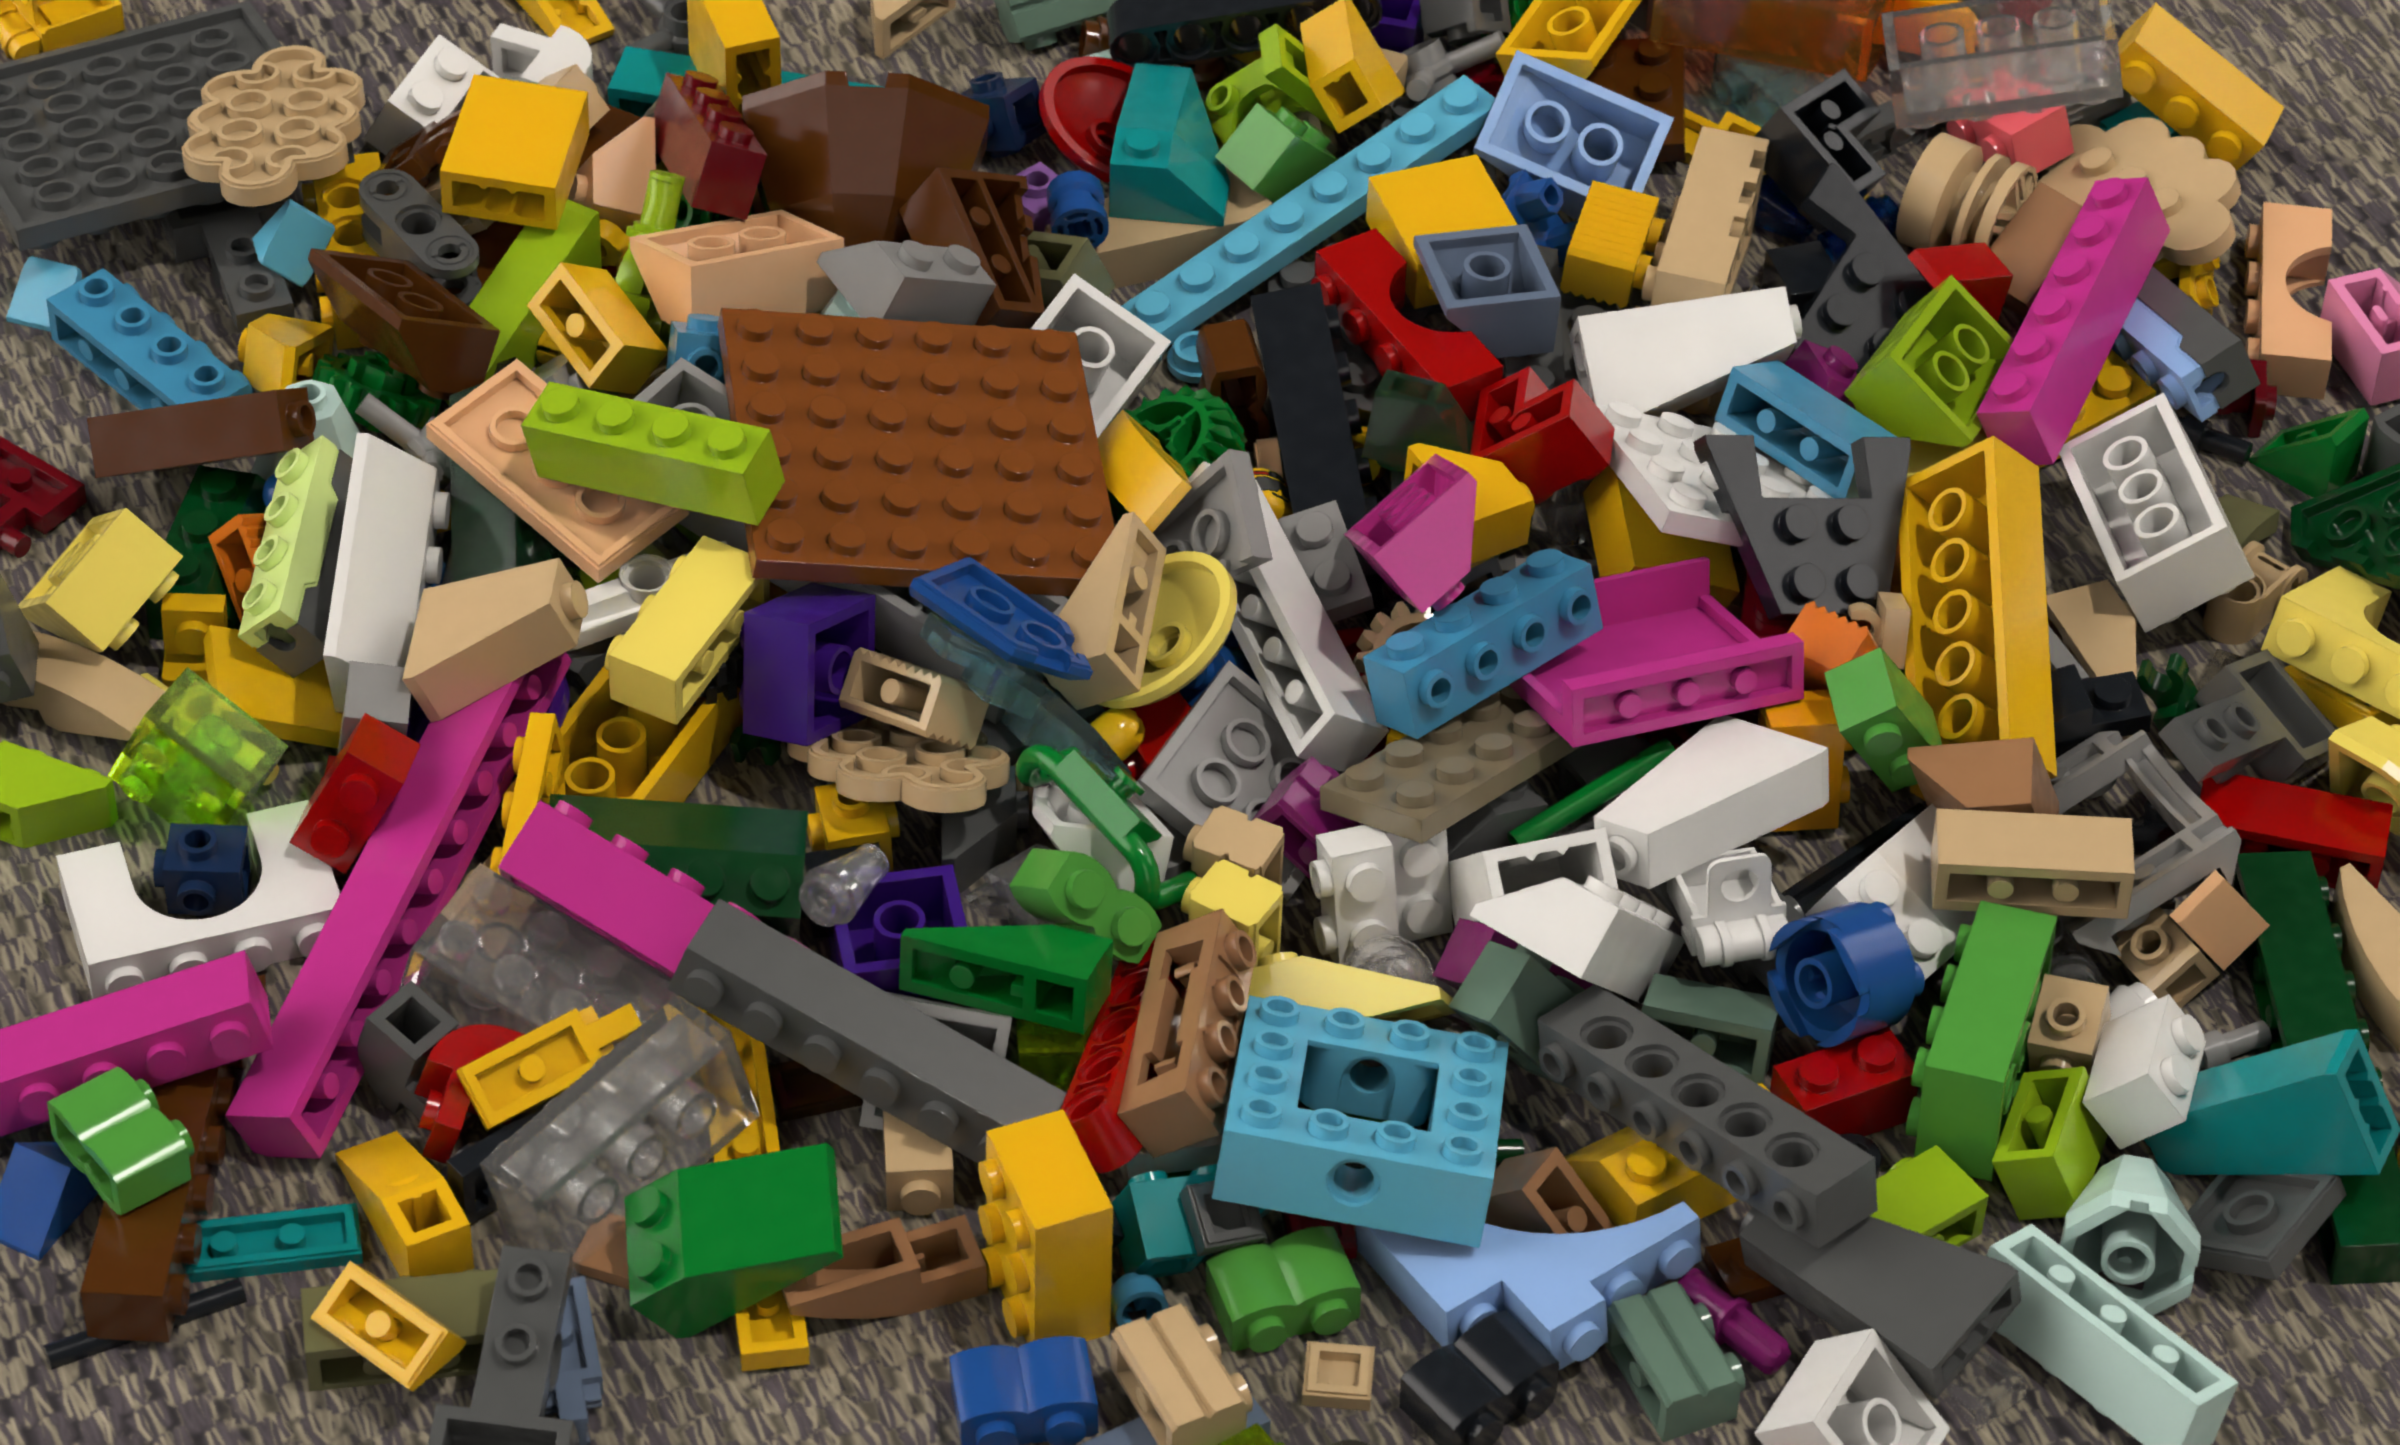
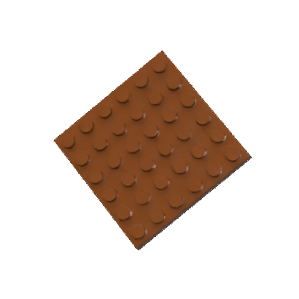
[717,308,1115,596]

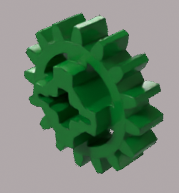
[312,351,442,433]

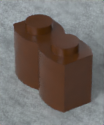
[1196,318,1270,452]

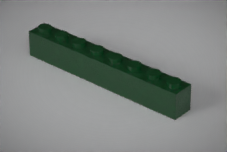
[2232,851,2400,1285]

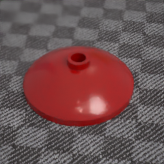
[1039,56,1134,186]

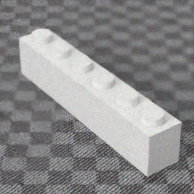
[1188,461,1389,772]

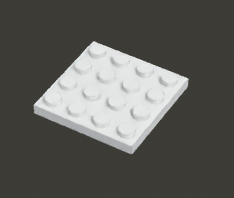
[1596,401,1833,547]

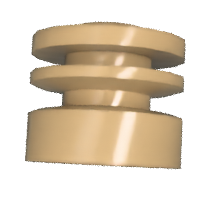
[1896,132,2038,249]

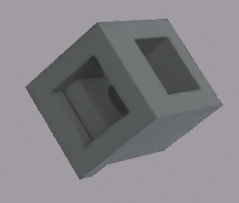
[1419,0,1512,45]

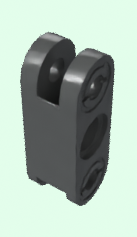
[359,169,482,306]

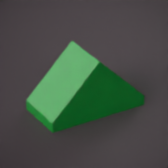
[2248,407,2369,498]

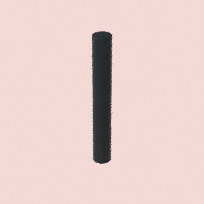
[42,1278,247,1370]

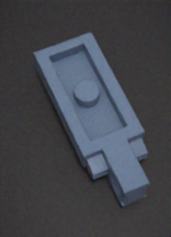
[545,1276,603,1445]

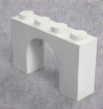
[56,800,340,999]

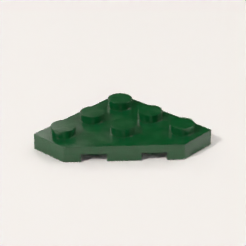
[2291,463,2400,590]

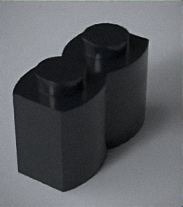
[1399,1311,1559,1445]

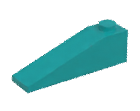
[1109,63,1230,227]

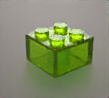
[108,667,289,825]

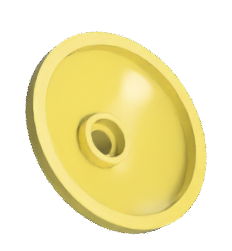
[1099,551,1237,709]

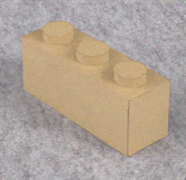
[1931,808,2135,919]

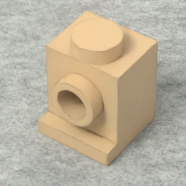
[2115,906,2220,1009]

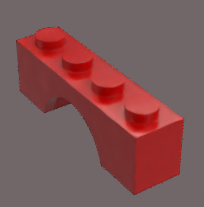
[1311,228,1503,434]

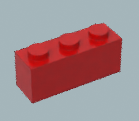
[2200,774,2394,890]

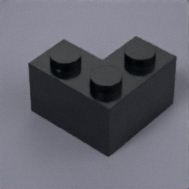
[1754,69,1886,233]

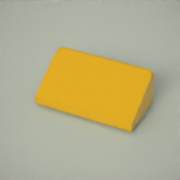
[311,1261,467,1391]

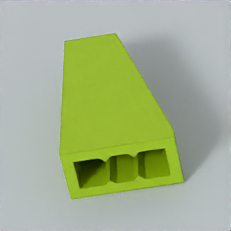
[444,199,602,406]

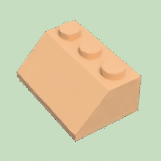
[629,209,844,325]

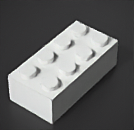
[1031,273,1171,438]
[2059,392,2255,633]

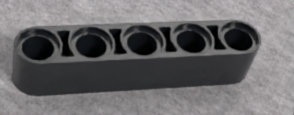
[1107,0,1383,68]

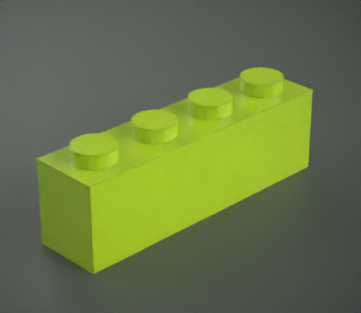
[521,381,785,526]

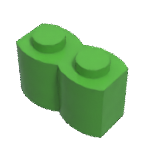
[1009,848,1162,964]
[47,1066,195,1215]
[1205,1226,1361,1353]

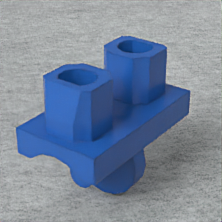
[1501,169,1578,267]

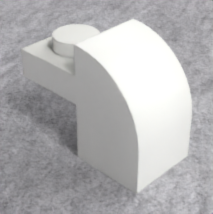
[490,23,593,84]

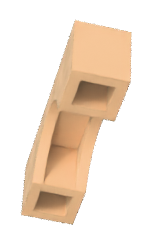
[2244,202,2332,400]

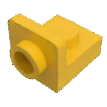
[161,593,228,690]

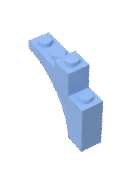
[1355,1201,1702,1370]

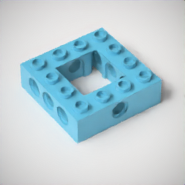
[1211,995,1509,1248]

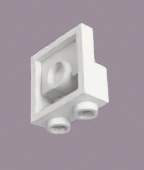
[1309,825,1453,967]

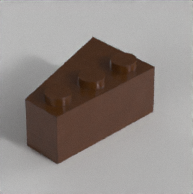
[899,167,1045,329]

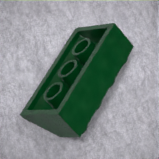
[539,794,808,939]

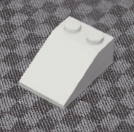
[1805,804,1977,980]

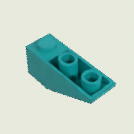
[1112,1164,1272,1278]

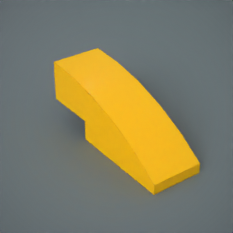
[1097,409,1192,533]

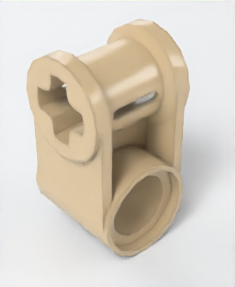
[2203,541,2308,645]

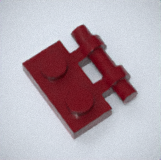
[0,436,87,558]

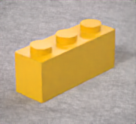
[2102,3,2285,171]

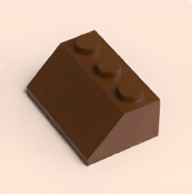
[308,248,500,400]

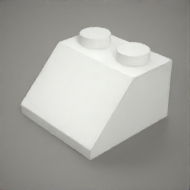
[1754,1328,1950,1445]

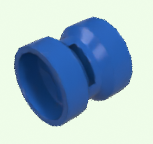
[1046,170,1109,248]

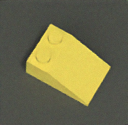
[18,508,183,653]

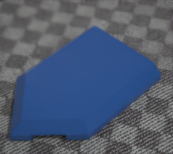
[909,557,1093,680]

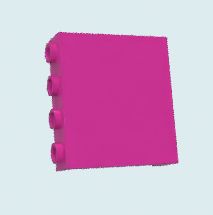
[1509,556,1804,748]

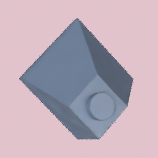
[1413,224,1561,358]

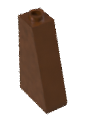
[87,387,316,478]

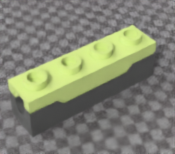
[238,435,353,678]

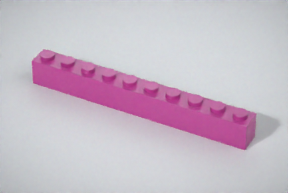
[225,652,572,1159]

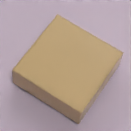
[1302,1341,1375,1411]

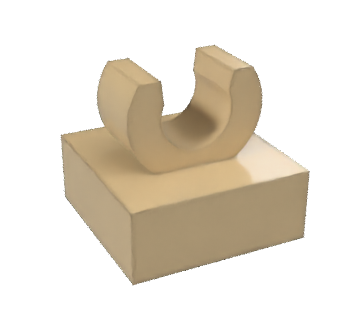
[1848,592,1911,670]

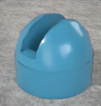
[1111,1272,1168,1326]

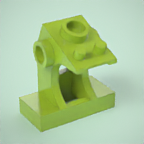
[1204,23,1336,149]

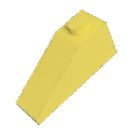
[1248,952,1456,1022]

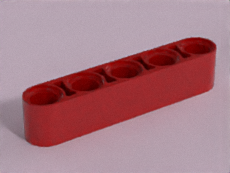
[1060,937,1182,1173]

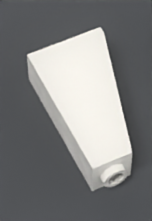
[1569,286,1802,417]
[1594,715,1829,889]

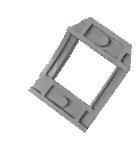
[2051,730,2241,956]

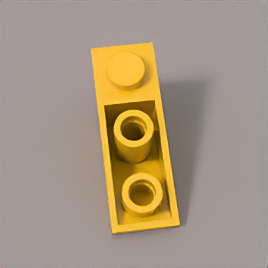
[335,1131,474,1277]

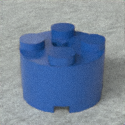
[1767,901,1925,1048]

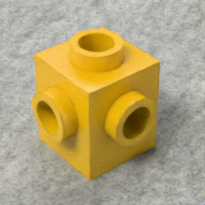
[807,783,900,873]

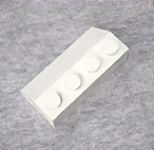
[323,433,451,718]
[1470,875,1685,1004]

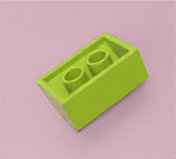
[1844,274,2014,448]

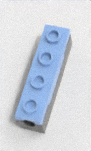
[2112,266,2261,422]

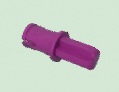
[1677,1268,1791,1375]

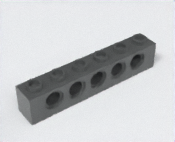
[1537,984,1877,1249]

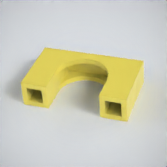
[2261,566,2400,719]

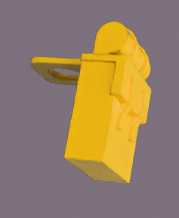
[0,0,125,60]

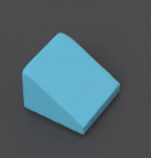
[252,198,335,287]
[6,256,82,332]

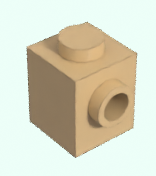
[2027,974,2111,1077]

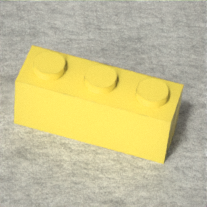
[605,535,770,725]

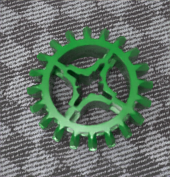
[1107,385,1247,521]

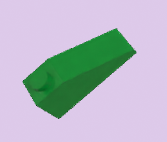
[899,924,1114,1035]

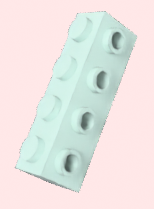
[1986,1224,2239,1445]

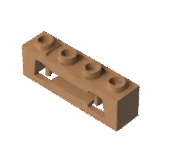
[1117,909,1257,1159]

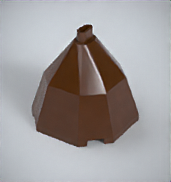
[742,70,990,247]

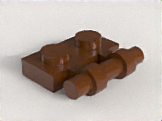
[377,110,461,195]

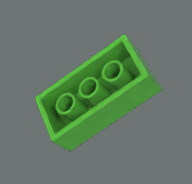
[1906,900,2057,1181]

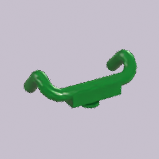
[1015,744,1198,912]

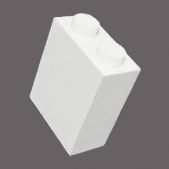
[1449,827,1619,926]

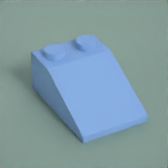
[1473,50,1674,220]

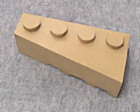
[1641,126,1769,306]

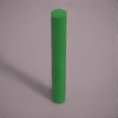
[1507,738,1675,845]

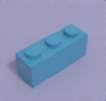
[1714,360,1897,498]

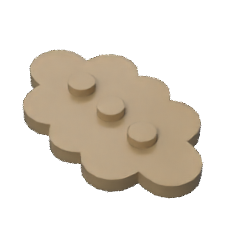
[182,45,366,207]
[2037,118,2241,266]
[787,717,1010,813]

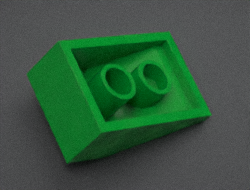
[624,1143,843,1338]

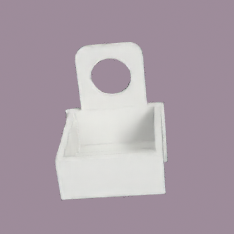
[1667,847,1788,967]

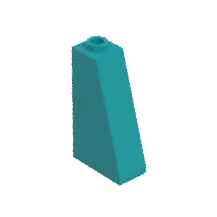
[2144,1029,2400,1175]

